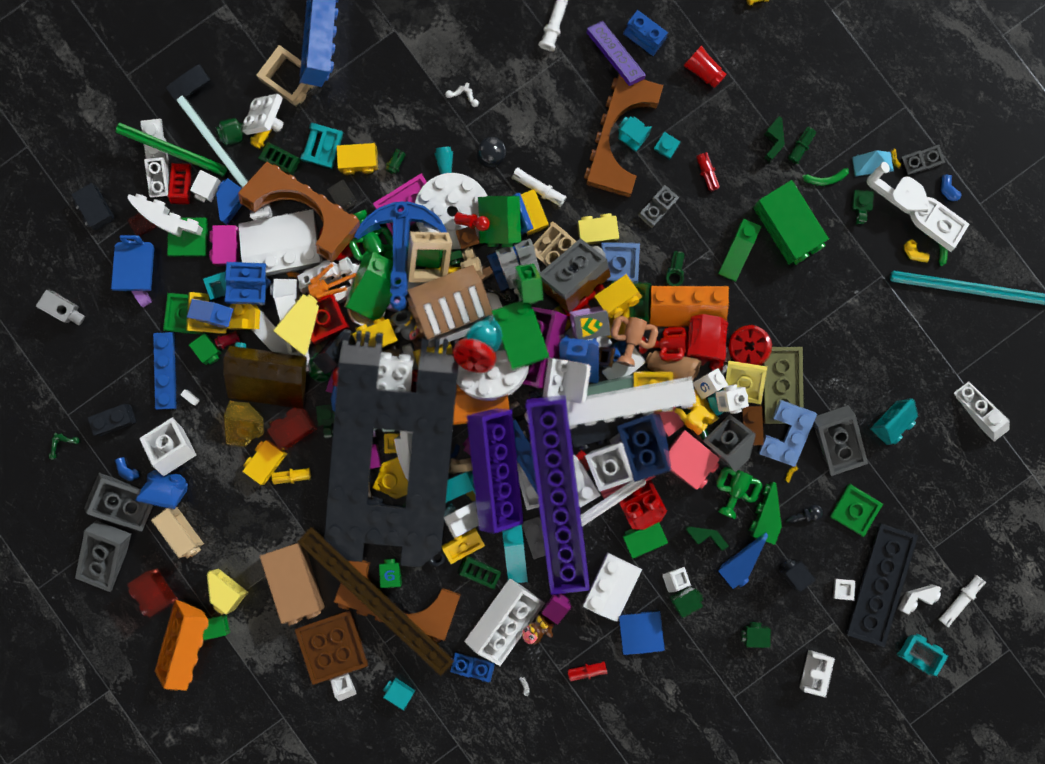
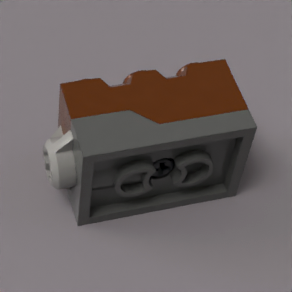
[539,238,611,313]

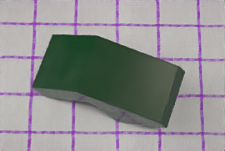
[764,116,785,163]
[684,526,728,551]

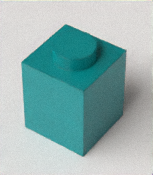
[383,678,415,710]

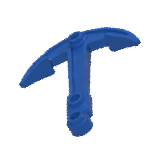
[354,201,447,311]

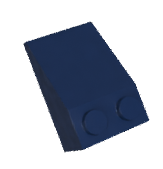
[617,414,672,482]

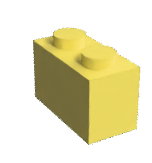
[578,214,619,245]

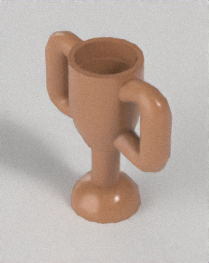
[611,316,658,367]

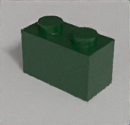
[669,586,704,618]

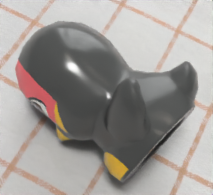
[391,309,419,340]

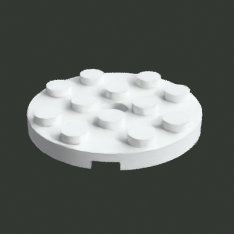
[415,173,487,250]
[457,337,529,401]

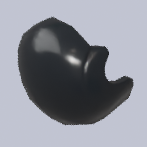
[477,137,506,168]

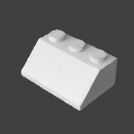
[582,552,642,621]

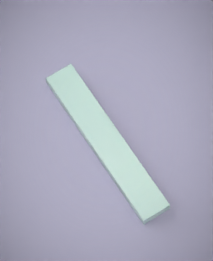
[177,96,248,188]

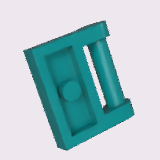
[300,123,343,169]

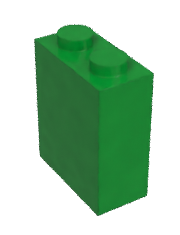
[478,196,521,247]

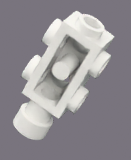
[297,257,354,294]

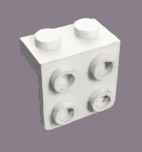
[377,352,416,392]
[543,358,590,404]

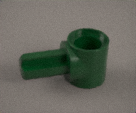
[665,251,684,286]

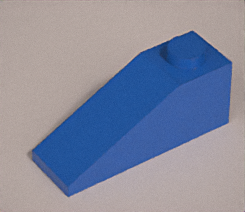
[718,533,768,589]

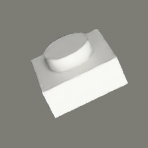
[833,579,855,600]

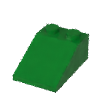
[344,252,401,321]
[492,301,549,371]

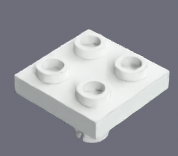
[242,94,283,135]

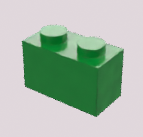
[515,264,543,304]
[622,522,668,559]

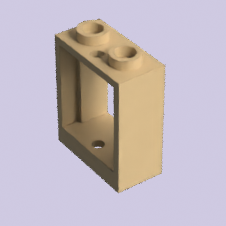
[257,45,314,106]
[406,232,452,283]
[152,507,204,558]

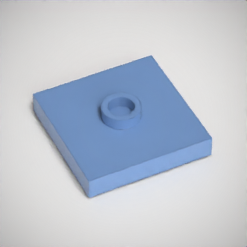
[601,242,640,282]

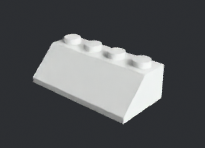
[464,579,545,666]

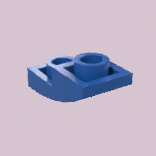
[451,653,495,682]

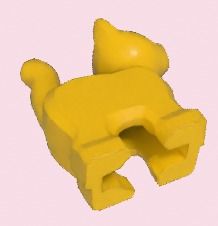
[674,396,716,436]

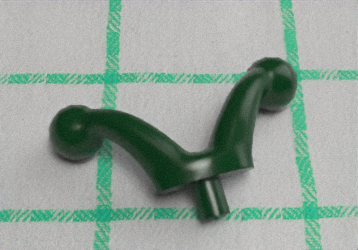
[48,433,79,460]

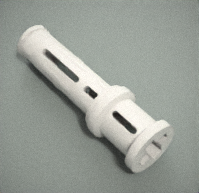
[539,0,568,51]

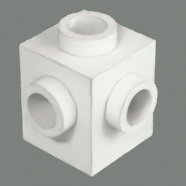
[715,384,749,413]

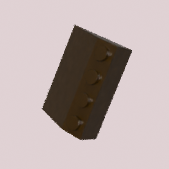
[224,346,307,409]

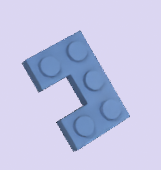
[758,400,817,467]

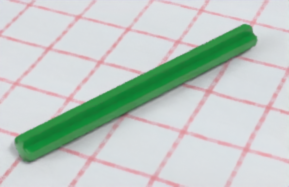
[115,123,227,176]

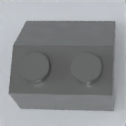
[703,414,756,472]

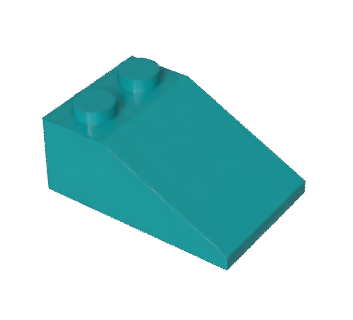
[870,399,918,445]

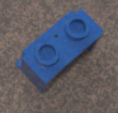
[623,10,668,55]

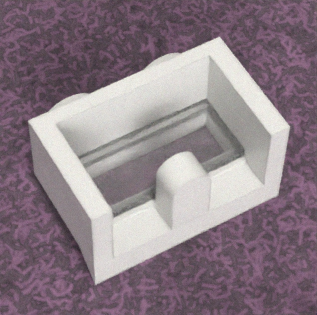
[800,650,835,697]

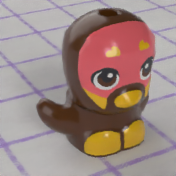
[522,614,554,645]

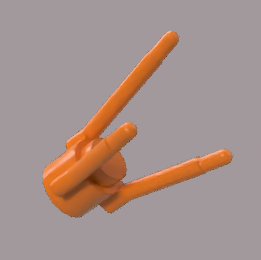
[308,263,356,299]

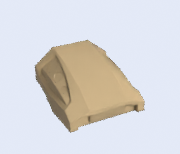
[533,221,576,267]

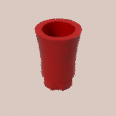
[684,45,727,88]

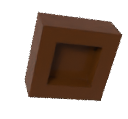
[455,227,480,249]

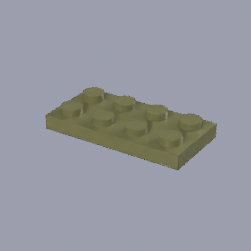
[763,347,804,424]

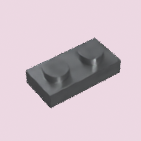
[522,517,546,559]

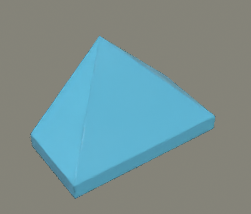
[852,150,893,176]

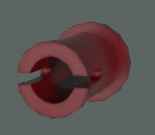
[214,330,240,350]

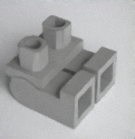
[495,239,541,289]

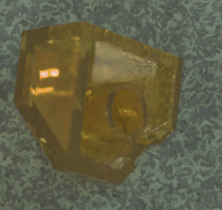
[224,401,264,446]

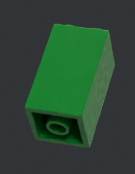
[753,180,829,264]

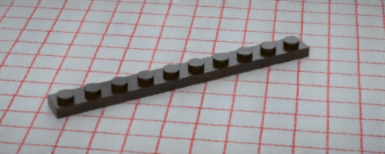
[298,527,455,676]

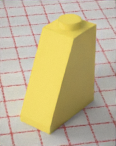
[273,294,319,356]

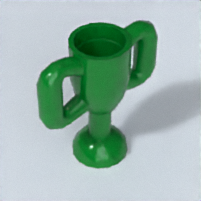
[349,210,393,261]
[716,467,762,519]

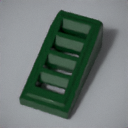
[259,142,301,176]
[457,556,502,589]

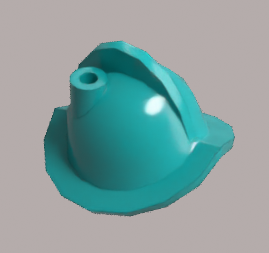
[465,315,502,353]

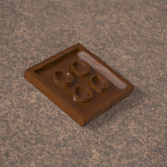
[295,610,369,685]

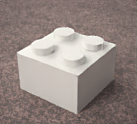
[139,417,196,476]
[586,441,634,492]

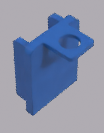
[111,235,154,291]
[559,335,599,383]

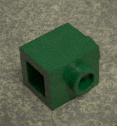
[741,622,771,648]

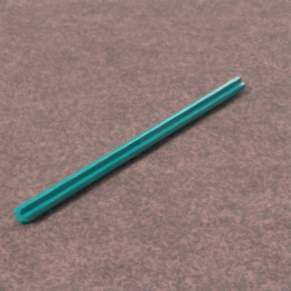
[890,271,1045,305]

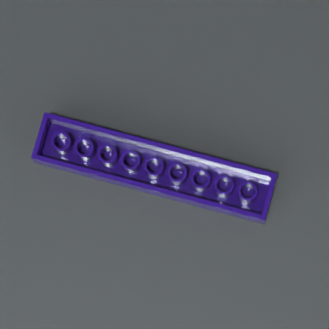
[526,395,590,595]

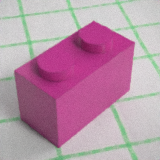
[210,225,240,266]

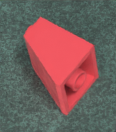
[668,430,720,490]

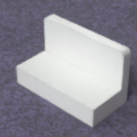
[444,501,478,538]

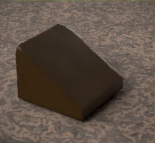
[599,347,615,368]

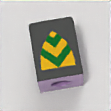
[569,306,611,340]

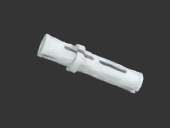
[512,168,566,207]
[939,575,986,627]

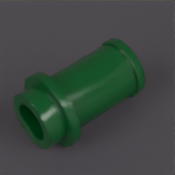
[385,149,406,175]

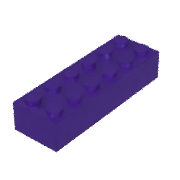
[467,408,523,533]

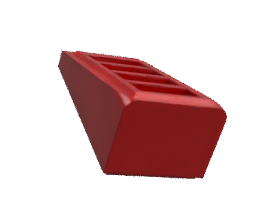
[168,163,191,204]

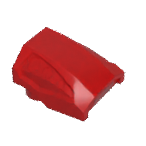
[686,314,728,363]
[619,480,667,530]

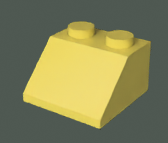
[207,569,248,614]

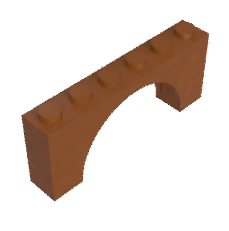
[584,74,663,197]
[238,162,360,263]
[334,560,461,642]

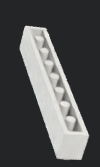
[566,376,696,429]

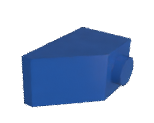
[216,178,242,225]
[187,299,233,328]

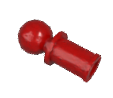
[454,212,490,231]

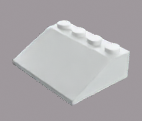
[238,209,323,276]

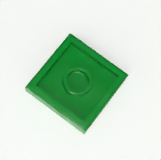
[168,218,208,256]
[163,293,203,335]
[829,484,883,537]

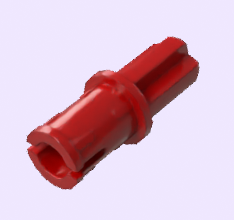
[696,152,719,191]
[568,661,607,681]

